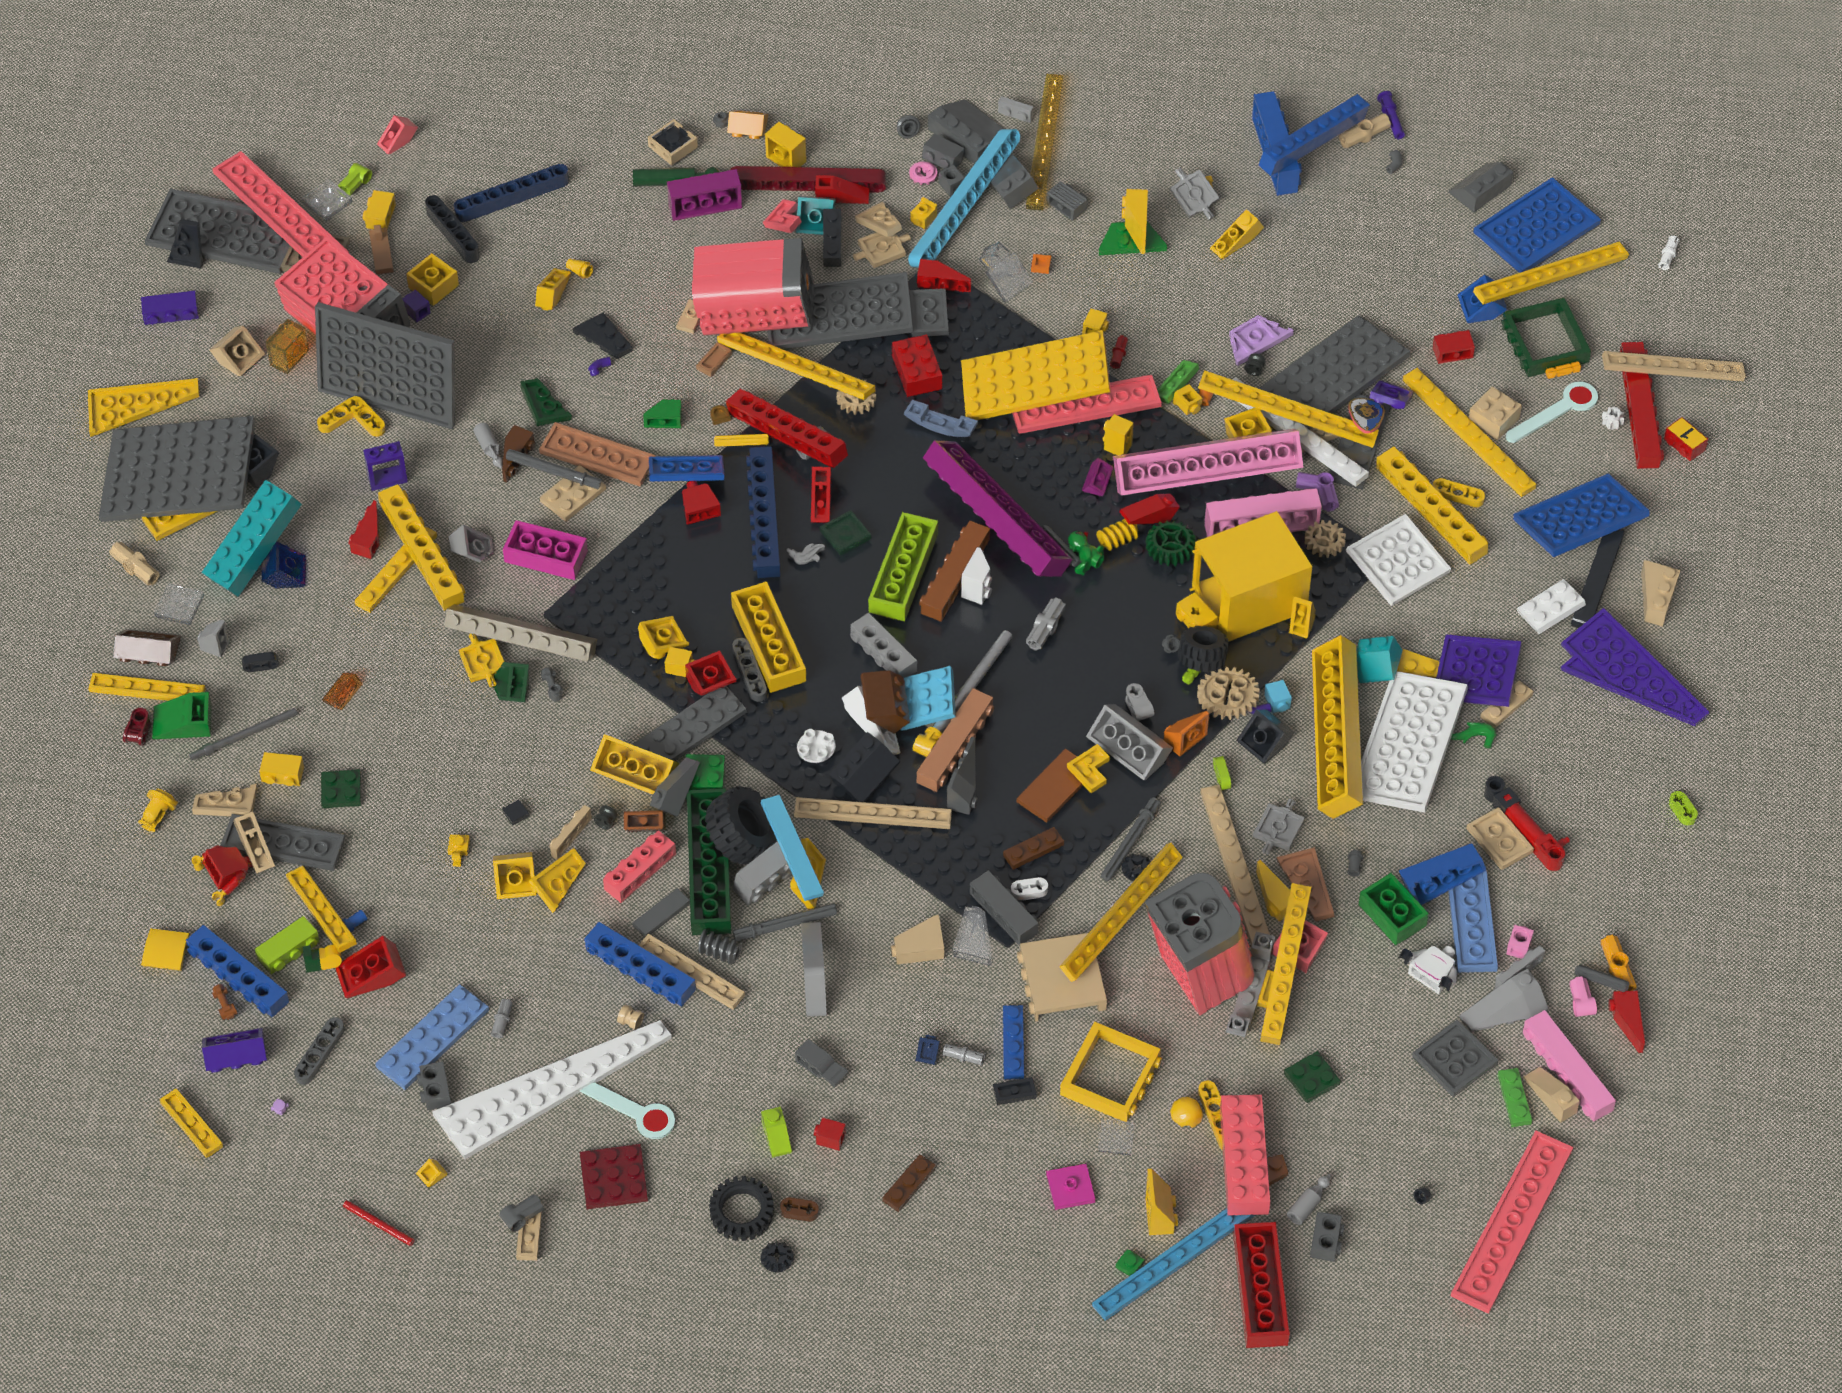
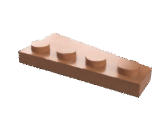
[1276,847,1335,922]

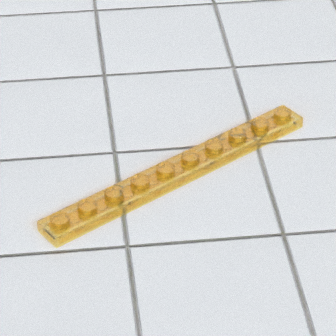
[1026,74,1063,211]

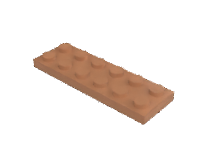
[539,422,655,487]

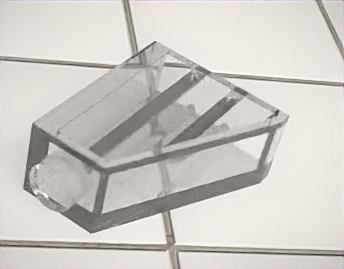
[952,906,993,966]

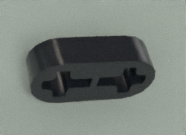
[242,652,279,672]

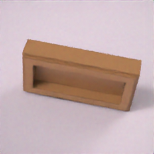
[696,342,732,377]

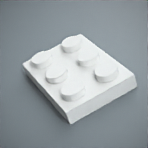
[1517,579,1586,634]

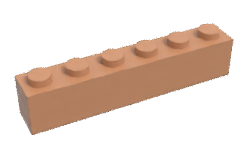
[917,688,995,792]

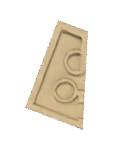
[192,784,257,816]

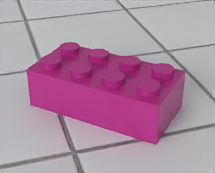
[503,520,588,580]

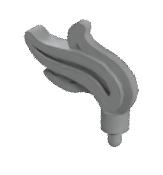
[786,543,825,564]

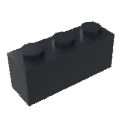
[823,209,842,267]

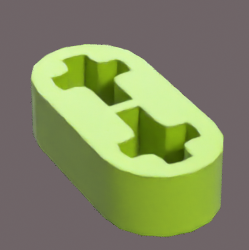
[1213,756,1231,790]
[1669,791,1698,826]

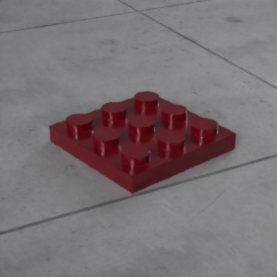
[579,1144,648,1210]

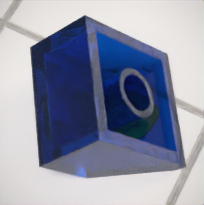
[262,542,306,589]

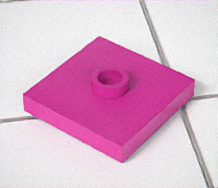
[1046,1164,1095,1210]

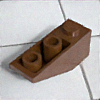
[502,425,536,483]

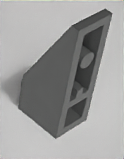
[650,757,700,817]

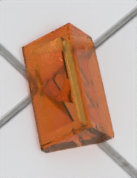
[322,673,362,710]

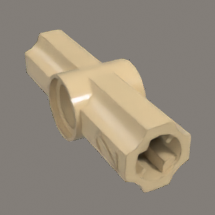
[1339,114,1391,148]
[109,542,160,586]

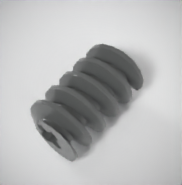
[698,929,743,965]

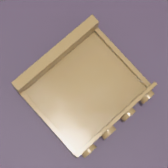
[1017,933,1107,1022]

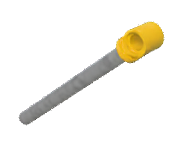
[912,630,1012,757]

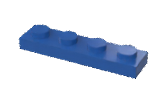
[1003,1005,1024,1079]

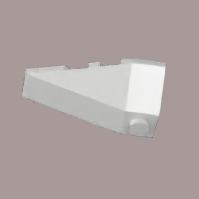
[842,686,900,755]

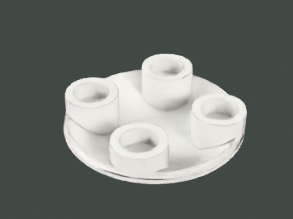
[797,729,836,763]

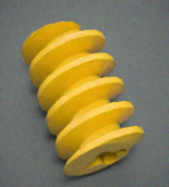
[1096,519,1138,551]

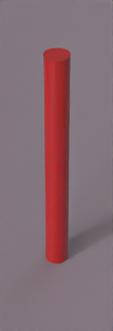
[343,1200,415,1247]

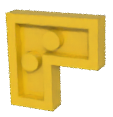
[1067,744,1110,793]

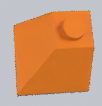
[1164,711,1209,756]

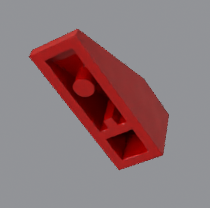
[811,467,831,523]
[1119,494,1180,525]
[1608,991,1645,1053]

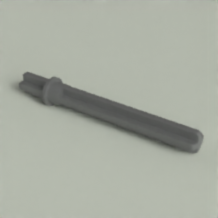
[506,449,602,490]
[1101,797,1161,882]
[733,904,837,941]

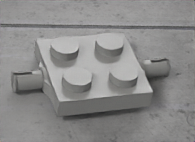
[1170,167,1219,220]
[1253,799,1305,855]

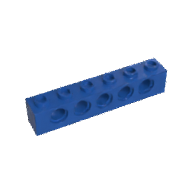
[584,922,696,1007]
[186,925,289,1017]

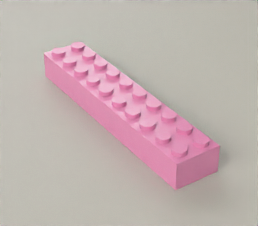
[1113,429,1303,495]

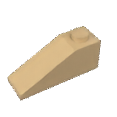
[233,812,275,874]
[1524,1067,1580,1123]

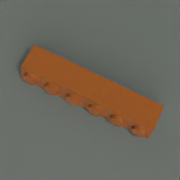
[919,521,990,622]

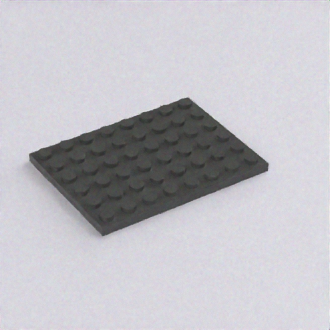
[315,302,455,429]
[98,416,256,522]

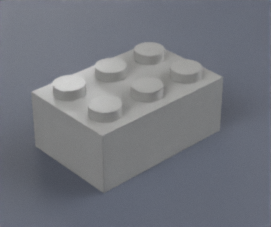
[732,841,792,905]

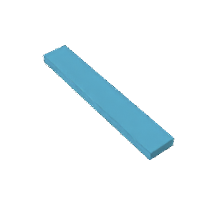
[761,795,824,901]

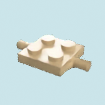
[853,232,911,268]

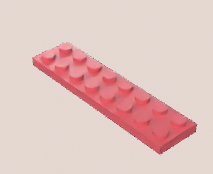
[1012,375,1162,434]

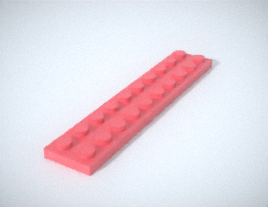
[213,151,349,257]
[1451,1131,1573,1314]

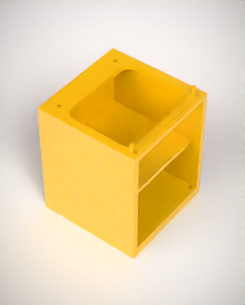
[1189,511,1312,642]

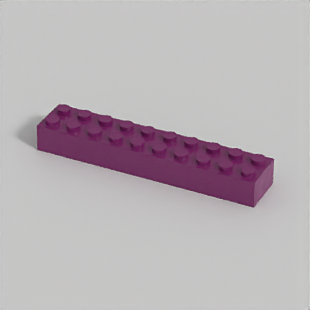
[923,440,1073,577]

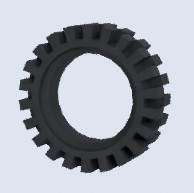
[709,1176,774,1241]

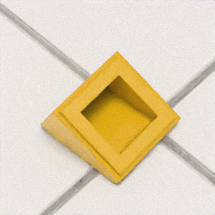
[416,1158,448,1188]

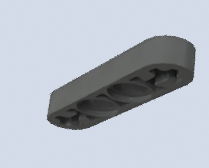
[732,638,767,702]
[294,1017,345,1085]

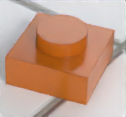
[1031,254,1051,274]

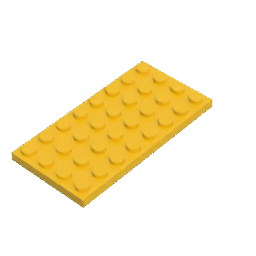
[961,330,1110,420]

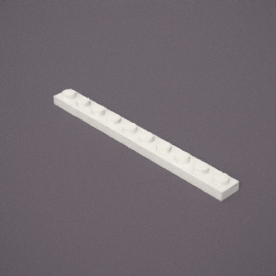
[1232,377,1369,487]

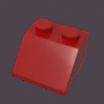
[685,651,736,696]

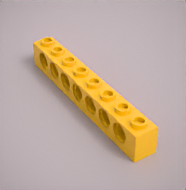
[1376,447,1488,565]
[378,484,466,611]
[1260,883,1311,1045]

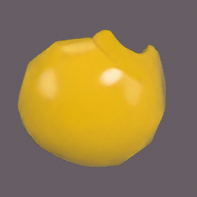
[1170,1097,1203,1128]

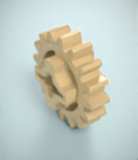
[837,378,876,415]
[1305,520,1346,558]

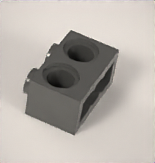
[416,1061,451,1111]
[1310,1212,1345,1262]

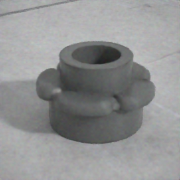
[713,112,729,128]
[1162,634,1180,653]

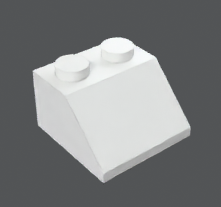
[961,547,992,605]

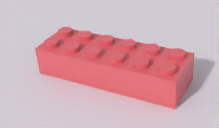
[1220,1095,1270,1216]

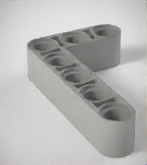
[801,922,827,1017]

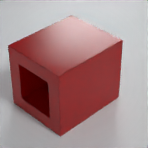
[813,1117,846,1151]

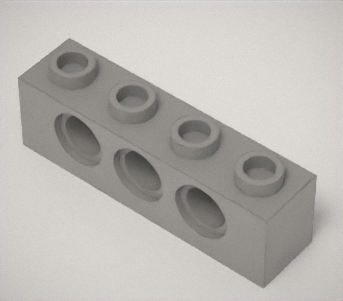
[850,613,917,678]

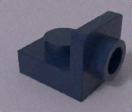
[915,1035,941,1065]

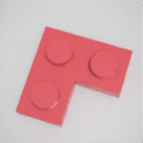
[763,199,802,233]

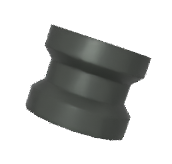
[1244,353,1266,376]
[594,805,618,830]

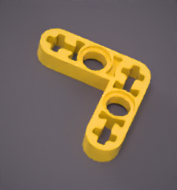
[317,396,386,437]

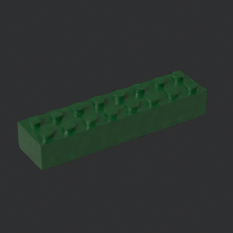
[687,788,731,936]

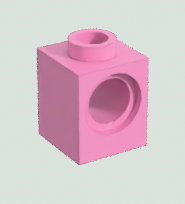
[1506,925,1534,959]

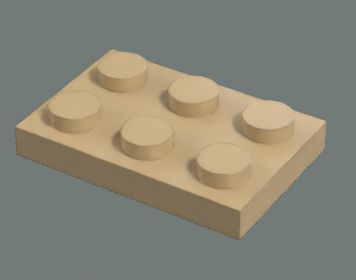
[540,465,606,522]
[1466,807,1534,870]

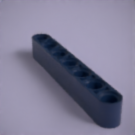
[454,164,569,222]

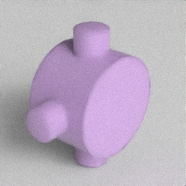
[271,1099,289,1115]

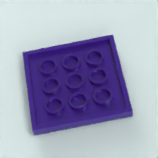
[1436,634,1522,707]

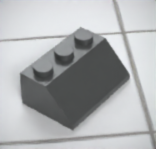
[1449,162,1513,212]

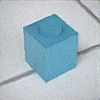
[1264,680,1292,713]

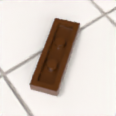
[1003,827,1064,870]
[882,1154,936,1212]

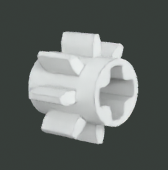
[1602,407,1625,429]

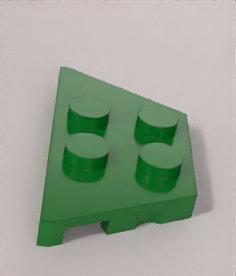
[1098,221,1167,256]

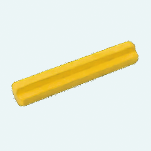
[714,434,769,447]

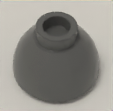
[896,115,920,139]

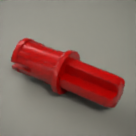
[1109,335,1128,369]

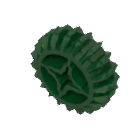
[1146,520,1196,567]

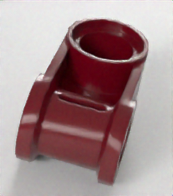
[123,708,151,746]

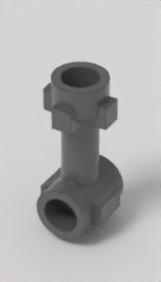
[541,667,563,702]

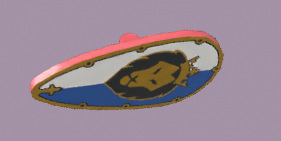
[1348,398,1385,434]

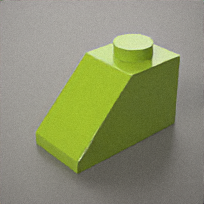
[761,1106,792,1158]

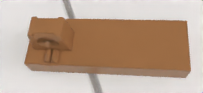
[369,225,394,275]

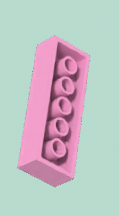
[1204,488,1321,537]

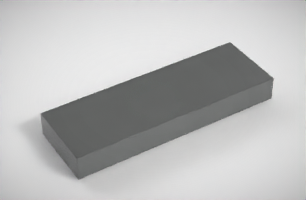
[632,888,690,937]

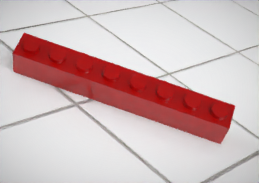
[1620,342,1664,469]

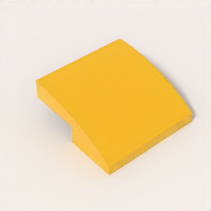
[141,928,190,971]

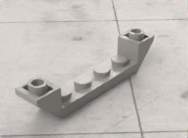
[1226,931,1276,1037]

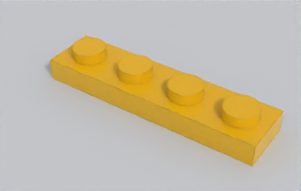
[159,1089,223,1158]

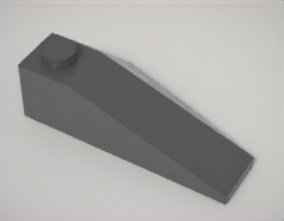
[947,737,978,815]

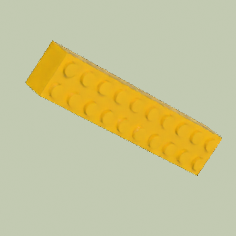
[1312,635,1363,819]

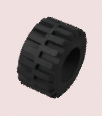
[1179,626,1228,672]

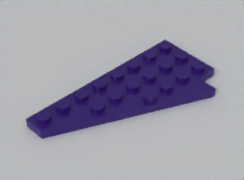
[1561,608,1709,727]

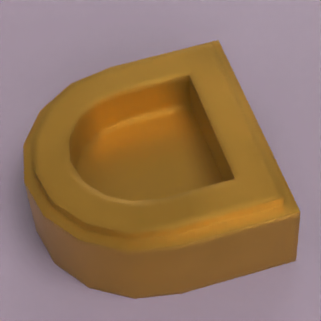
[710,405,731,425]

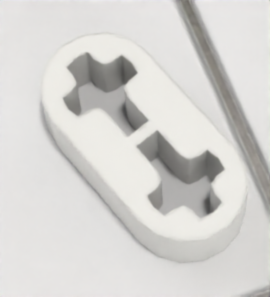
[1011,877,1048,900]

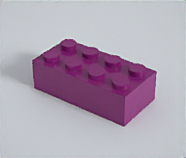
[667,169,742,221]

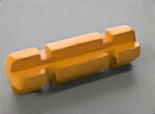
[1545,361,1581,379]

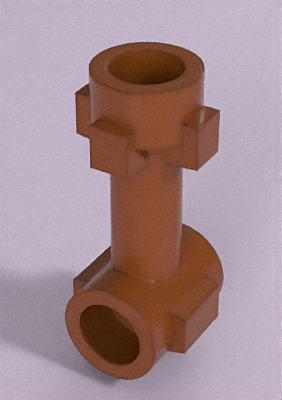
[212,984,238,1020]

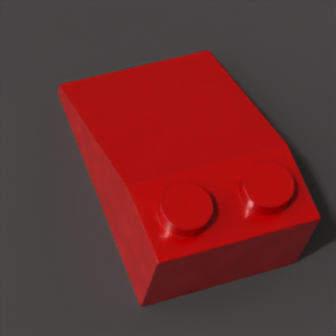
[335,936,406,999]

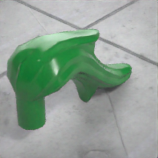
[1450,722,1497,749]

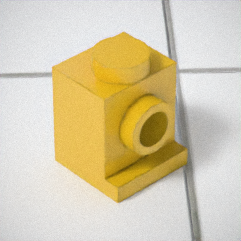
[910,197,937,229]
[1173,384,1203,415]

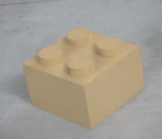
[1469,386,1522,441]

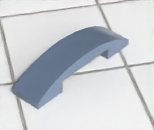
[904,400,978,437]

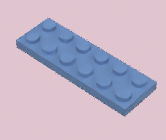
[1448,866,1498,973]
[375,984,489,1090]

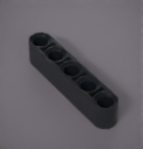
[425,195,480,263]

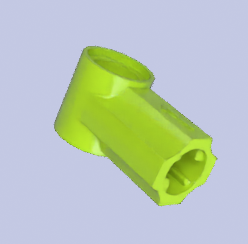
[338,163,372,196]

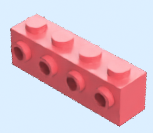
[603,830,676,903]

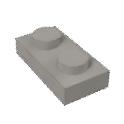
[998,96,1033,123]

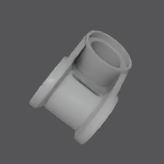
[1125,683,1154,721]

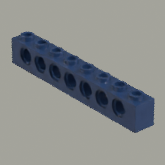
[746,447,780,578]

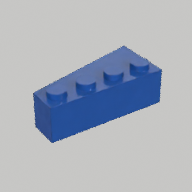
[1399,843,1486,905]

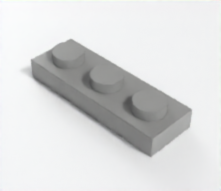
[1494,945,1545,989]

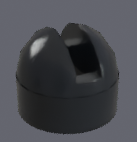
[1413,1187,1432,1205]

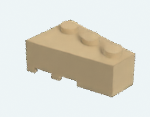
[1641,560,1680,626]

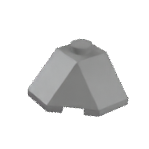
[449,525,494,562]

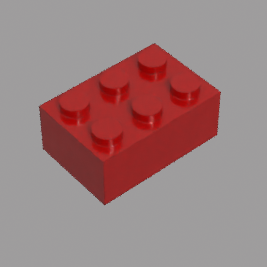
[892,334,942,397]

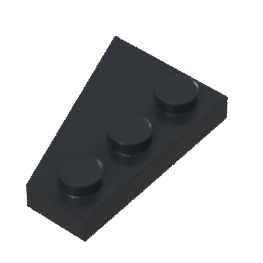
[167,219,203,269]
[573,312,633,359]

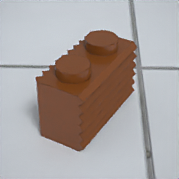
[624,811,666,833]

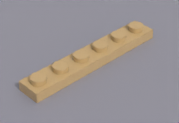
[639,934,745,1010]

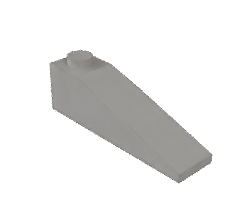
[1459,969,1549,1032]

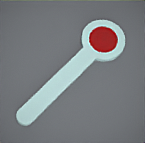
[1506,382,1598,443]
[580,1082,675,1139]

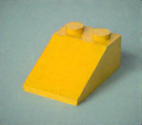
[1122,189,1148,254]
[1145,1169,1178,1235]

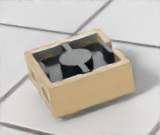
[648,119,698,165]

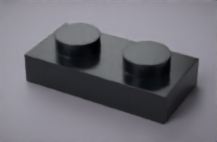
[993,1077,1037,1105]

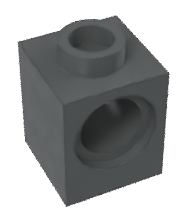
[939,165,965,197]

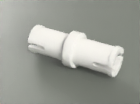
[1658,236,1680,270]

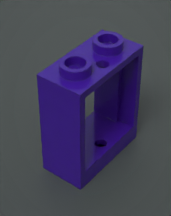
[363,441,408,491]

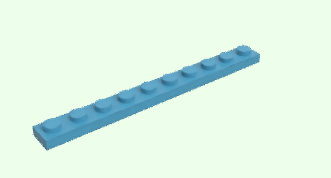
[1092,1208,1256,1321]

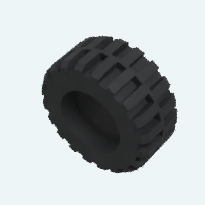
[705,786,777,865]

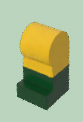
[303,945,342,973]

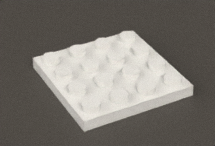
[1346,514,1451,606]

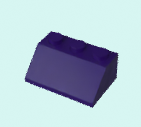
[202,1027,267,1073]

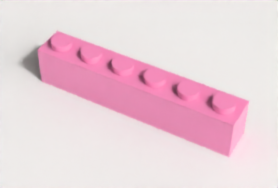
[1523,1010,1616,1122]

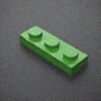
[1157,360,1199,404]
[1497,1068,1532,1127]

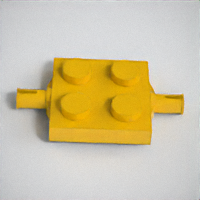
[458,634,504,687]

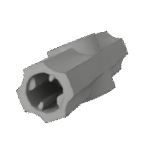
[1026,597,1066,650]

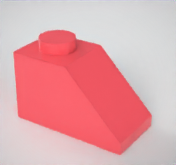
[377,115,418,154]

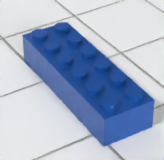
[1252,91,1302,196]

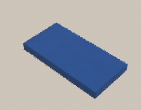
[649,455,724,482]

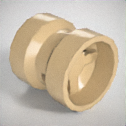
[617,1004,644,1030]

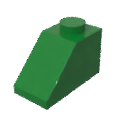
[643,399,682,428]

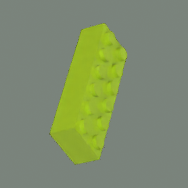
[868,512,938,621]

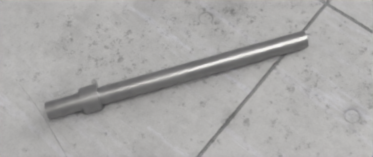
[189,708,298,761]

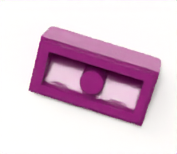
[1082,458,1114,496]

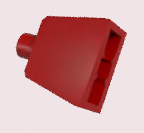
[682,481,721,525]

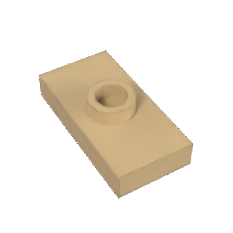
[676,299,700,334]

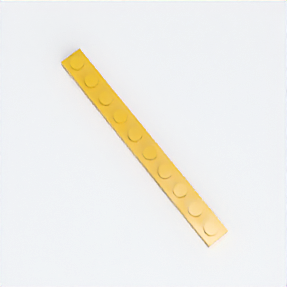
[1473,241,1629,304]
[717,333,875,400]
[1403,368,1536,497]
[1198,370,1379,448]
[1059,842,1183,982]

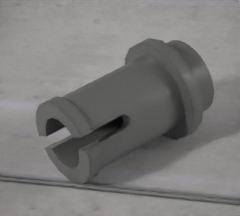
[1347,850,1363,876]

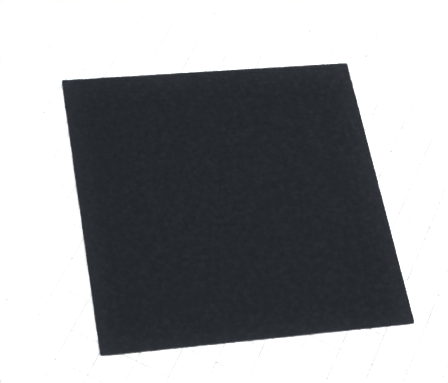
[544,274,1369,948]

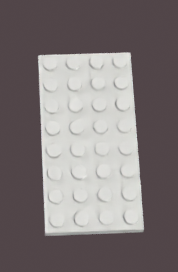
[1361,671,1468,813]

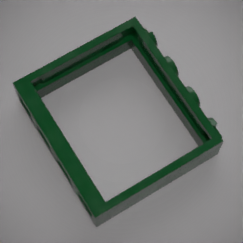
[1501,298,1591,377]

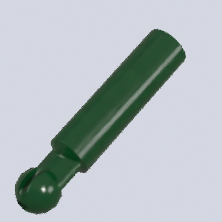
[633,167,720,187]

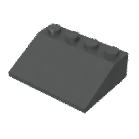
[928,99,1004,164]

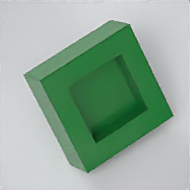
[1115,1249,1145,1276]

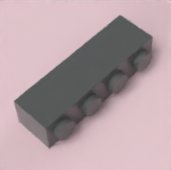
[970,870,1039,946]

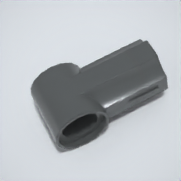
[499,1194,544,1232]

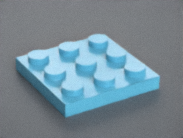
[901,666,956,731]

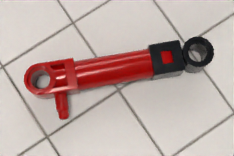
[1484,776,1570,871]

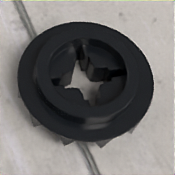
[1122,854,1151,881]
[760,1240,794,1273]

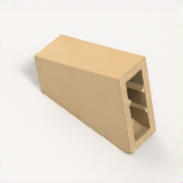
[891,915,944,965]

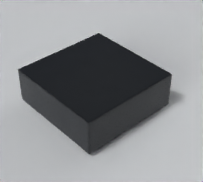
[502,800,529,826]

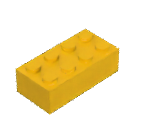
[590,734,680,794]

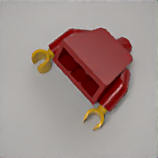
[192,845,253,906]

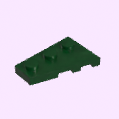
[520,378,572,426]

